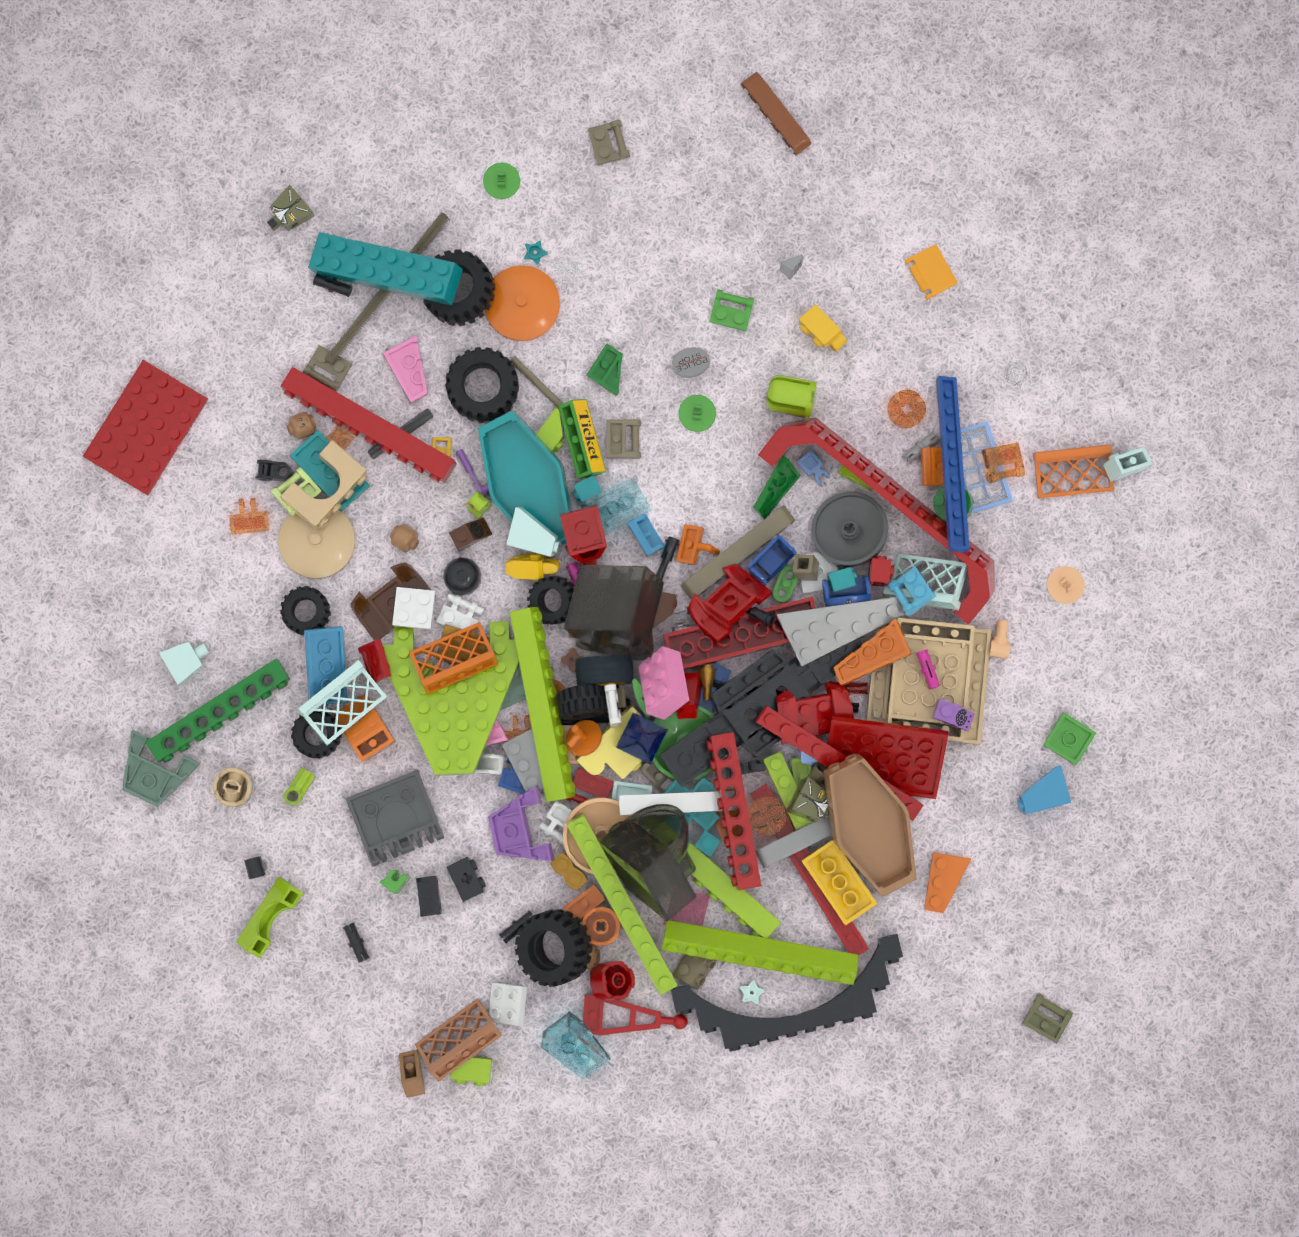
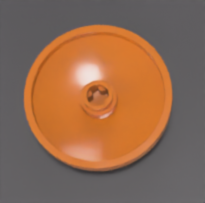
[485,265,560,341]

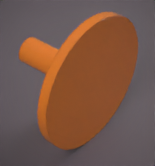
[566,720,602,756]

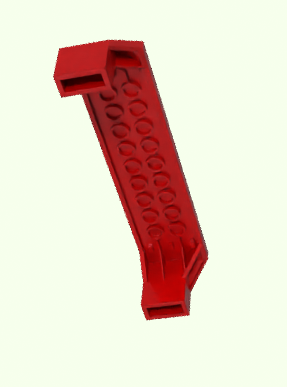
[758,417,995,625]

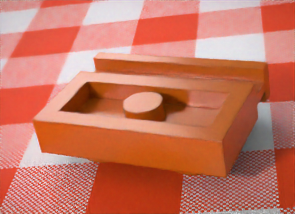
[921,447,944,486]

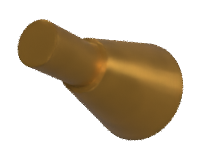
[698,665,717,700]

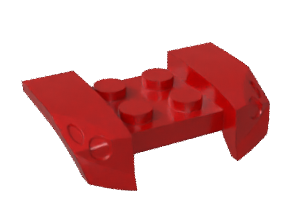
[688,564,773,643]
[776,683,854,745]

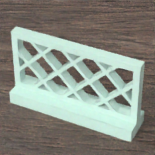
[883,554,968,610]
[297,660,387,745]

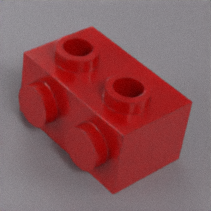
[868,556,894,587]

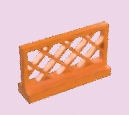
[1033,445,1114,498]
[409,622,498,695]

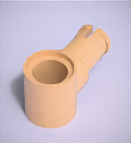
[989,620,1010,659]

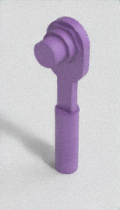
[456,449,489,497]

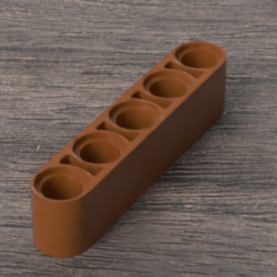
[741,72,811,155]

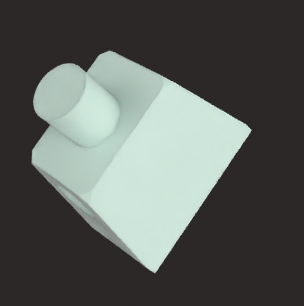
[159,642,210,686]

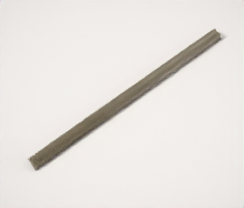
[325,212,450,364]

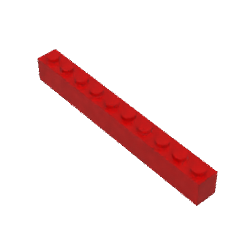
[281,367,457,483]

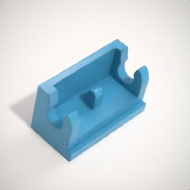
[628,514,665,557]

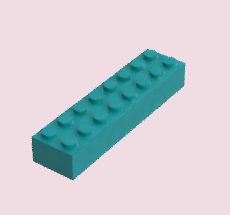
[308,232,463,306]

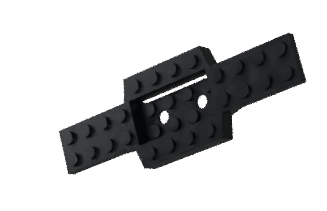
[659,638,862,787]

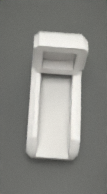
[475,754,504,775]

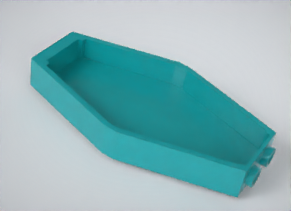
[478,411,572,545]

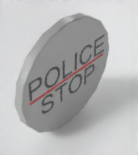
[672,347,710,378]

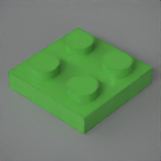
[1043,712,1096,766]

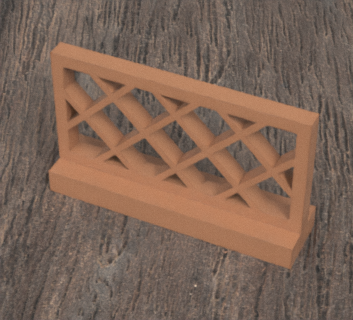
[415,998,502,1082]

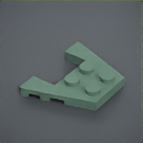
[122,730,200,807]

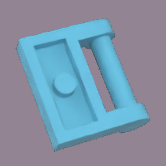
[888,566,936,616]

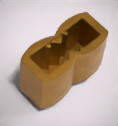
[550,853,587,891]

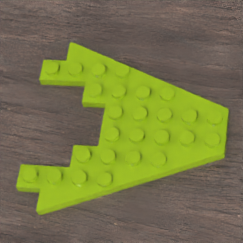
[383,621,519,776]

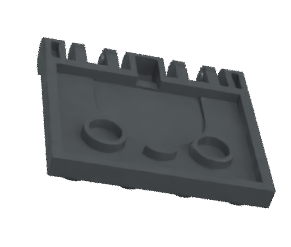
[345,770,445,867]

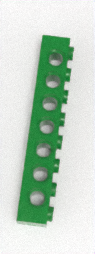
[145,659,290,763]

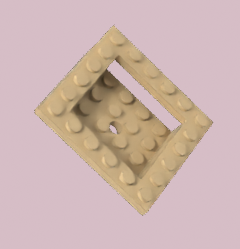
[866,618,991,745]

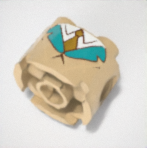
[213,768,254,807]

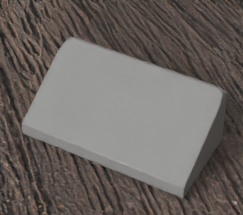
[779,254,804,279]

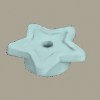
[740,979,765,1005]

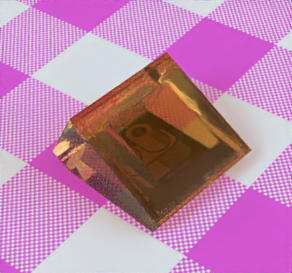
[326,425,355,451]

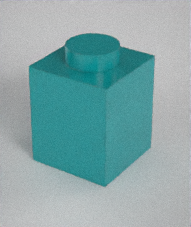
[572,475,603,505]
[826,567,858,592]
[695,830,721,857]

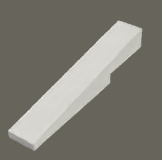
[619,791,736,815]

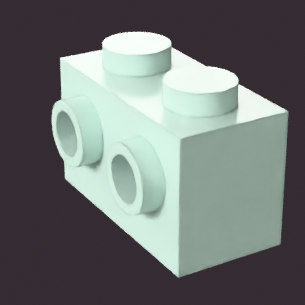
[1103,447,1152,482]

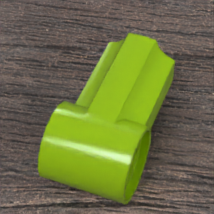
[284,767,316,806]

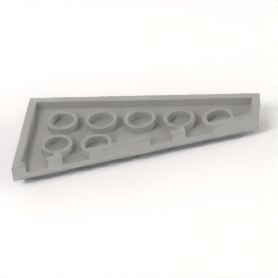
[775,597,904,666]

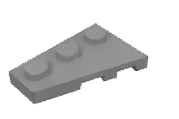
[502,729,543,792]

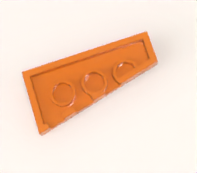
[833,618,912,686]

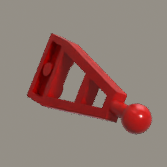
[582,994,688,1035]

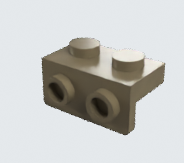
[673,954,717,990]

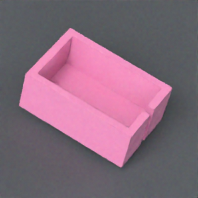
[638,646,689,720]

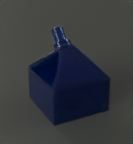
[615,712,668,765]

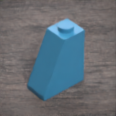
[1017,765,1071,815]

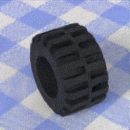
[527,576,579,625]
[280,586,331,635]
[557,684,608,720]
[291,711,342,759]

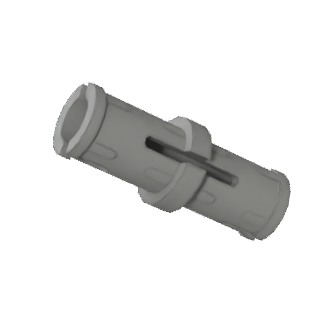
[903,431,940,464]

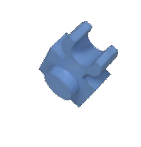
[796,450,830,485]

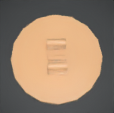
[1047,566,1085,604]

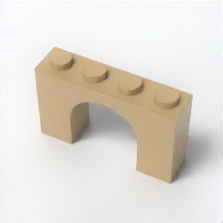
[280,441,367,530]

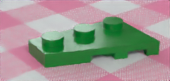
[753,455,801,519]

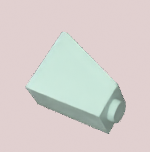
[506,507,560,557]

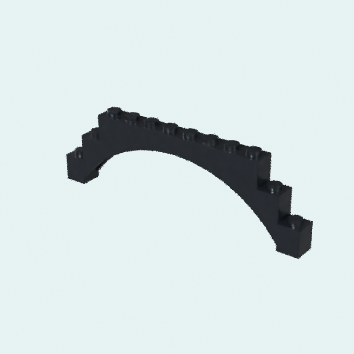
[671,934,903,1052]

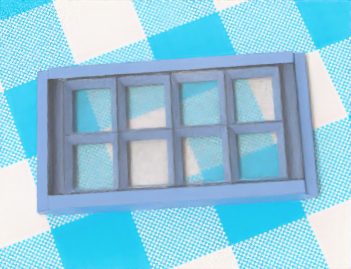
[960,421,1013,513]

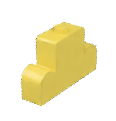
[575,705,649,779]

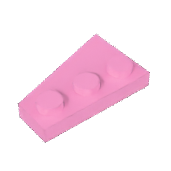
[383,336,428,403]

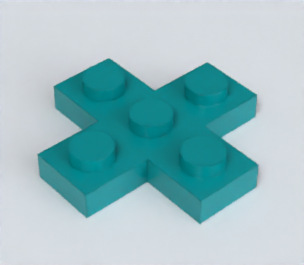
[664,777,720,833]

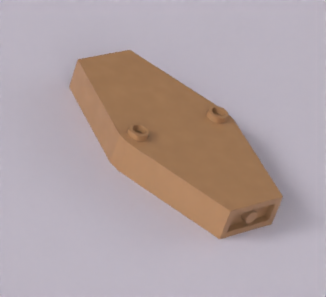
[824,754,917,897]

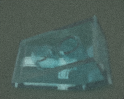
[580,477,652,536]
[541,1011,610,1079]

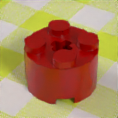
[590,961,635,1001]

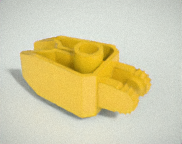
[505,552,561,581]

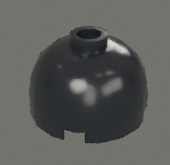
[443,557,481,595]

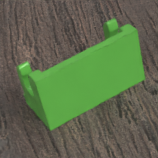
[379,870,411,894]

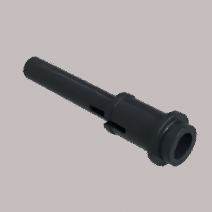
[651,536,680,591]
[745,607,775,626]

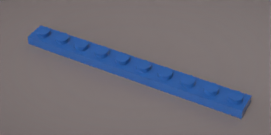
[936,376,970,553]

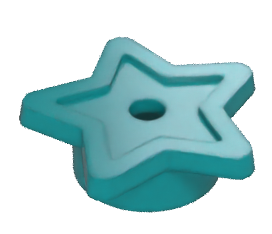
[524,241,548,265]

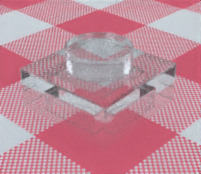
[668,610,691,632]

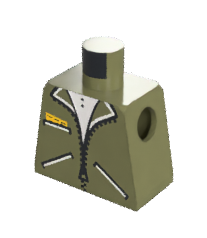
[267,185,315,231]
[786,777,830,822]

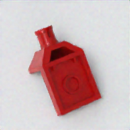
[559,505,607,576]

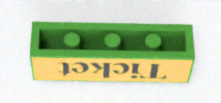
[558,399,606,479]

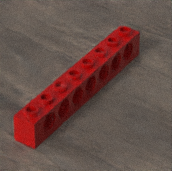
[706,732,762,890]

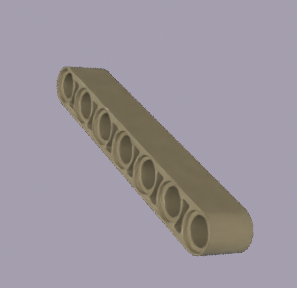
[680,505,795,599]

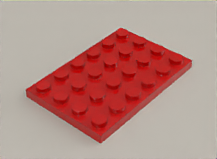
[83,360,208,496]
[827,716,948,799]

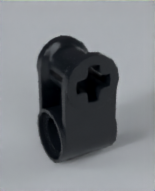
[255,459,293,481]

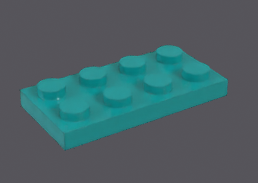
[290,430,370,512]

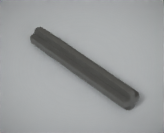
[367,409,433,459]

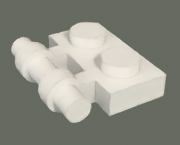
[436,593,484,632]
[539,801,572,846]

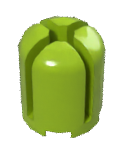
[766,374,817,418]

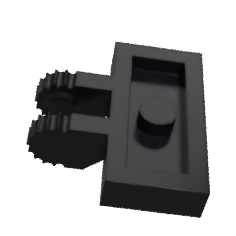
[725,760,766,777]

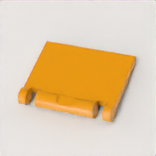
[905,244,958,300]

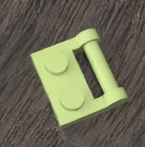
[270,467,322,517]

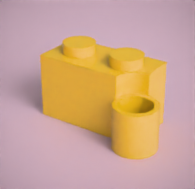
[799,304,848,352]

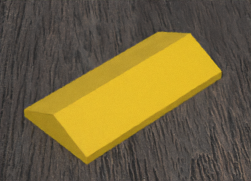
[802,840,877,925]

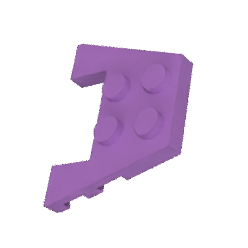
[488,786,555,861]

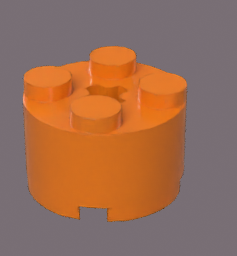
[582,907,621,946]

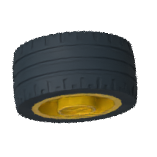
[575,655,634,687]

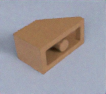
[399,1050,425,1098]

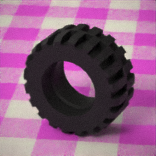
[423,249,495,326]
[445,347,519,423]
[515,909,593,987]

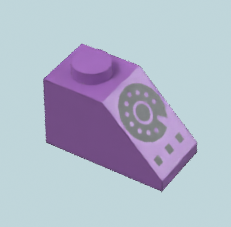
[931,699,975,732]

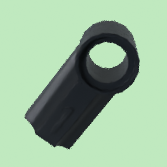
[244,856,268,879]

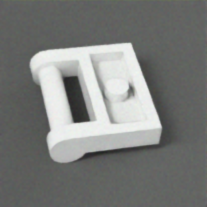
[604,684,622,728]

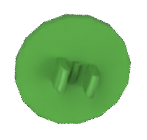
[483,162,521,199]
[678,395,716,432]

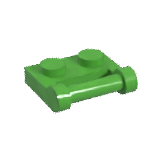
[709,289,754,331]

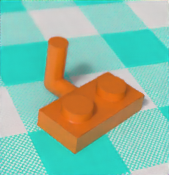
[676,524,720,565]

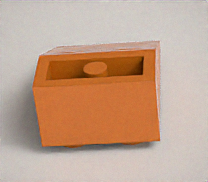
[333,694,396,763]

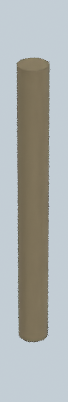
[510,356,563,409]

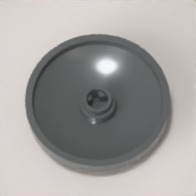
[811,492,888,567]

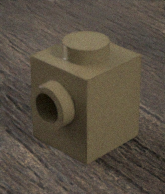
[792,554,820,581]

